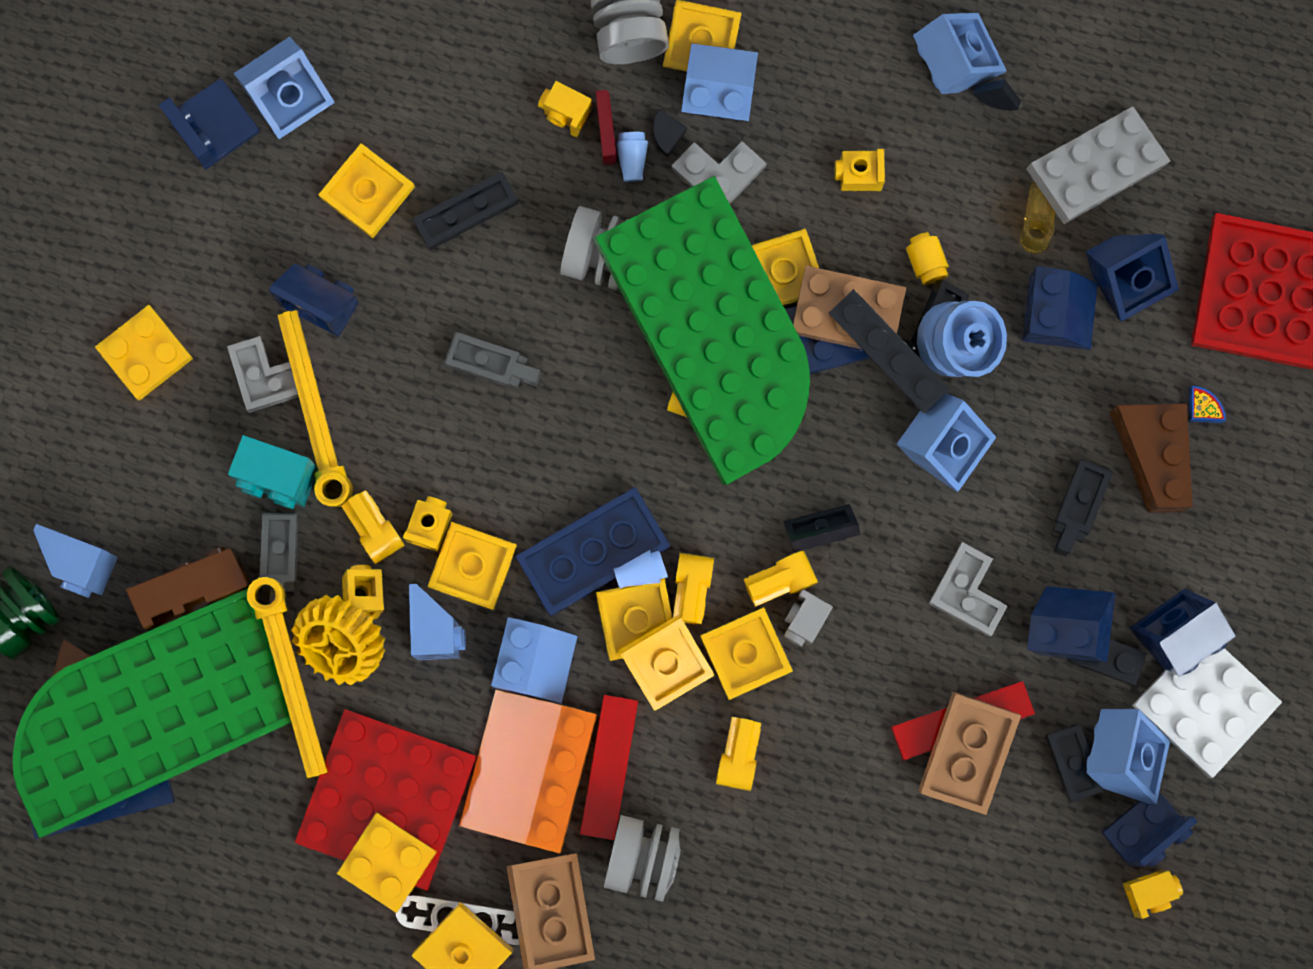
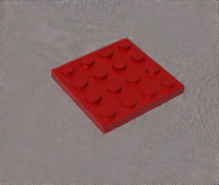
[1191,213,1313,370]
[295,709,477,891]

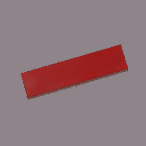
[891,681,1035,760]
[580,695,638,840]

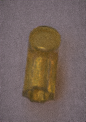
[1020,182,1056,254]

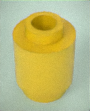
[906,232,949,286]

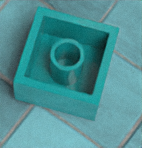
[228,435,318,510]

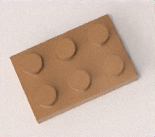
[793,266,906,349]
[918,692,1021,815]
[506,853,595,969]

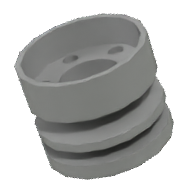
[590,0,669,64]
[560,206,629,290]
[604,815,681,902]

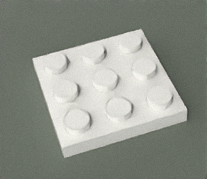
[1132,648,1282,778]

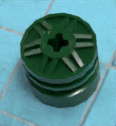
[0,565,60,660]

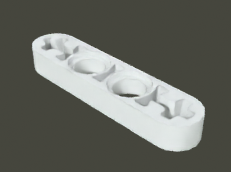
[396,895,520,945]

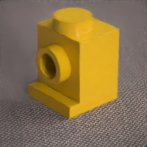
[538,81,592,138]
[834,149,885,191]
[403,496,452,553]
[342,565,384,619]
[1123,870,1183,919]

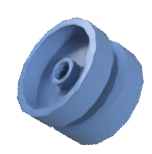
[917,301,1007,377]

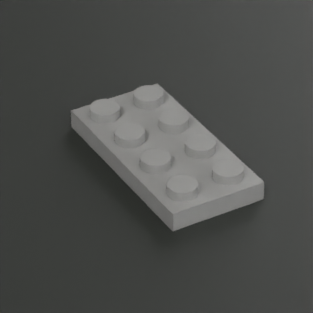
[1026,106,1170,224]

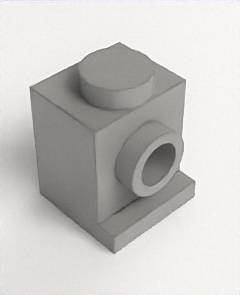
[783,589,833,647]

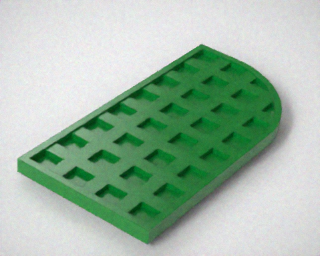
[593,176,810,486]
[12,588,291,839]

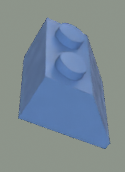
[913,13,1007,94]
[234,37,335,139]
[681,43,758,121]
[897,393,996,492]
[33,524,118,598]
[409,584,466,660]
[491,617,578,704]
[1087,709,1170,805]

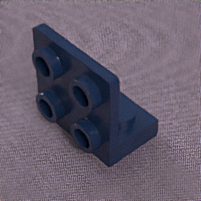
[159,79,259,170]
[1101,792,1198,868]

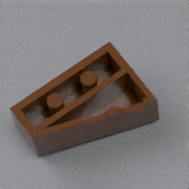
[1109,404,1193,513]
[126,547,251,631]

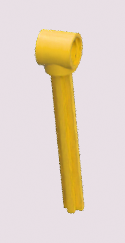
[277,310,353,507]
[247,577,328,778]

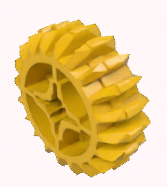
[291,595,385,686]

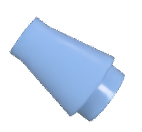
[615,132,648,182]
[614,550,668,589]

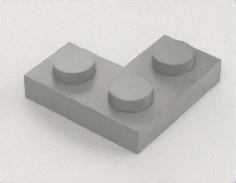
[671,141,767,204]
[227,336,299,413]
[928,542,1007,637]

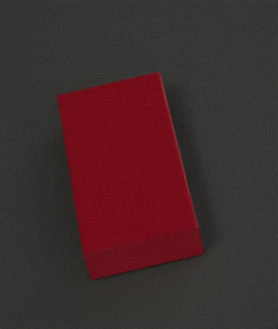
[596,90,616,165]

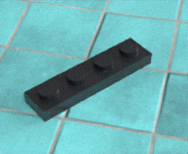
[828,289,950,413]

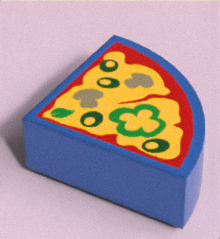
[1189,386,1226,423]

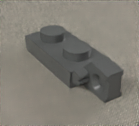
[444,332,542,388]
[260,513,299,607]

